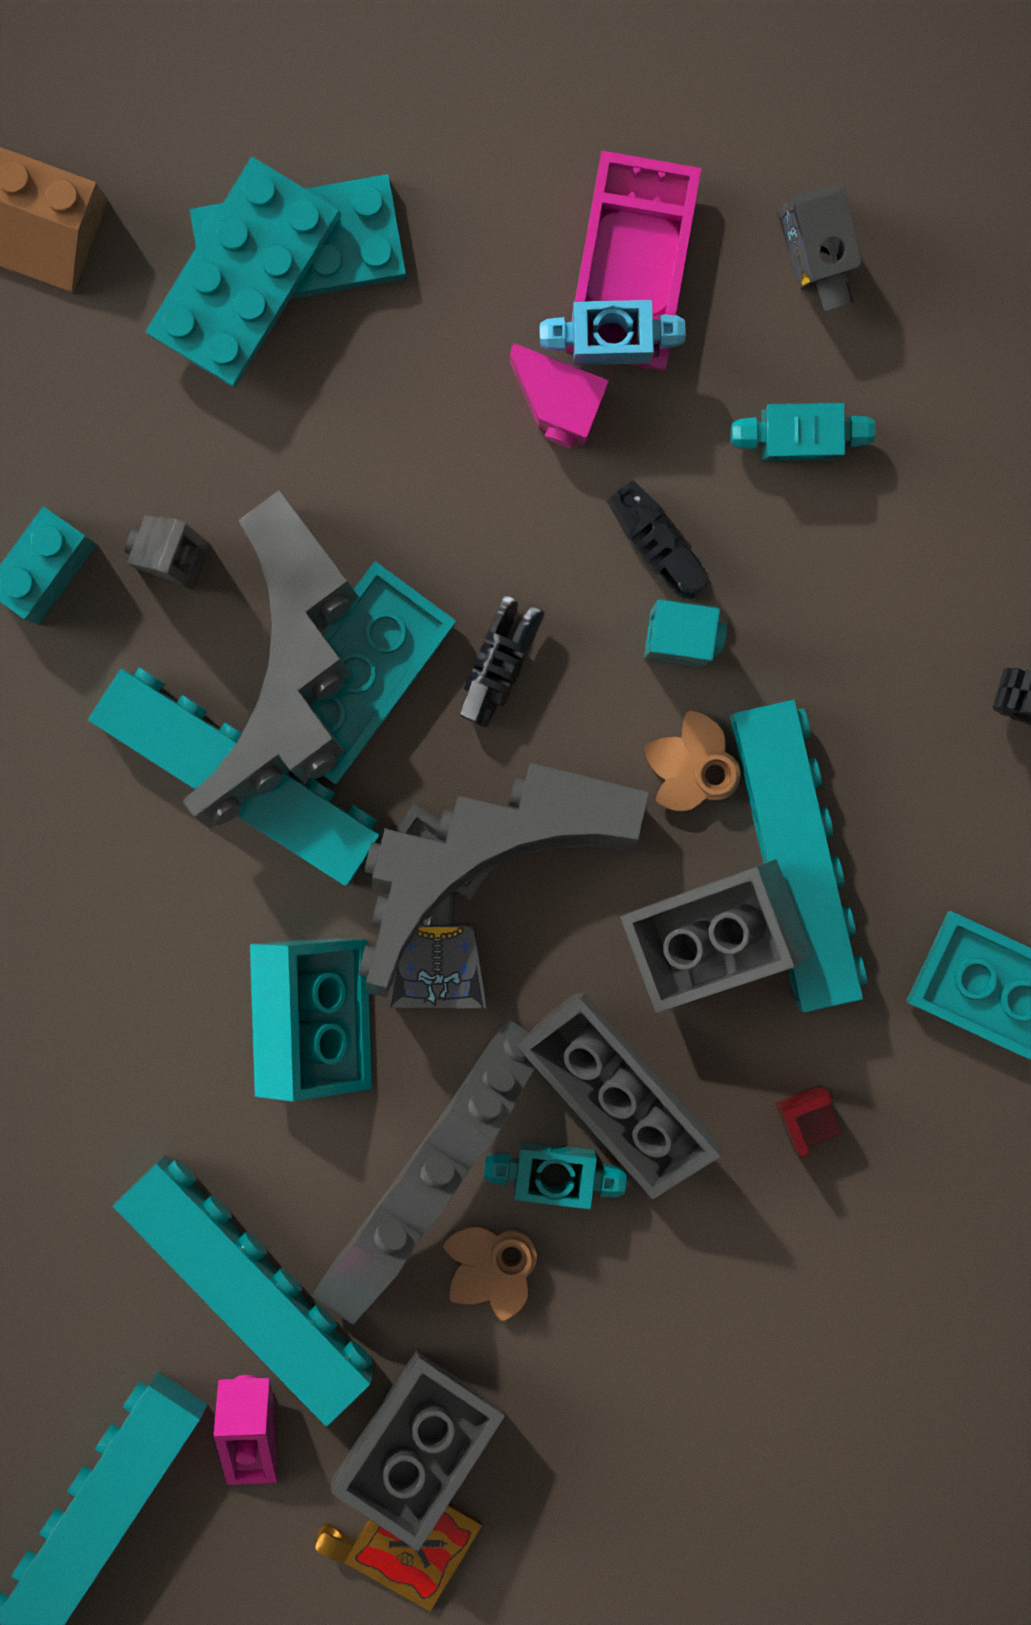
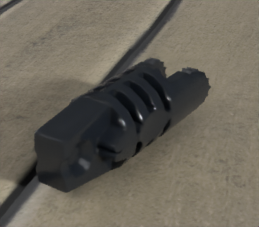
[607,480,709,600]
[460,595,545,727]

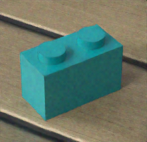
[0,506,97,625]
[644,599,727,668]

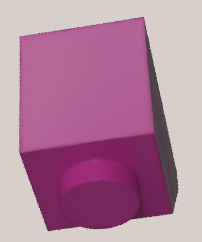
[510,343,609,449]
[214,1375,278,1485]

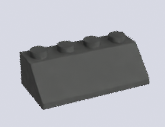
[517,993,724,1199]

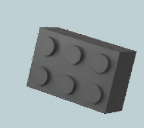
[620,859,813,1013]
[331,1350,505,1551]

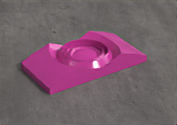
[566,150,702,371]

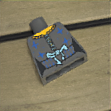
[776,182,862,312]
[388,894,486,1009]

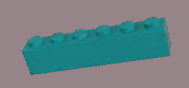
[88,667,383,886]
[729,699,867,1013]
[112,1155,374,1427]
[0,1372,208,1625]

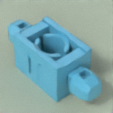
[540,300,685,365]

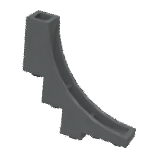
[183,490,359,828]
[359,763,649,997]
[312,1018,536,1324]

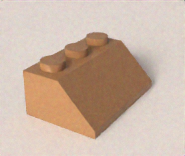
[0,147,108,294]

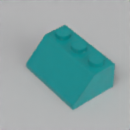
[250,938,372,1102]

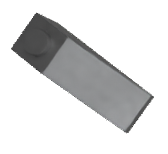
[125,515,210,590]

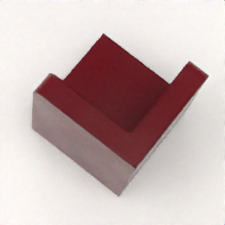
[775,1085,842,1159]

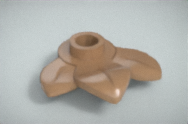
[644,711,741,811]
[443,1226,537,1321]

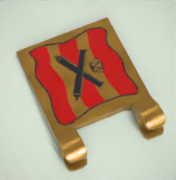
[315,1503,482,1612]

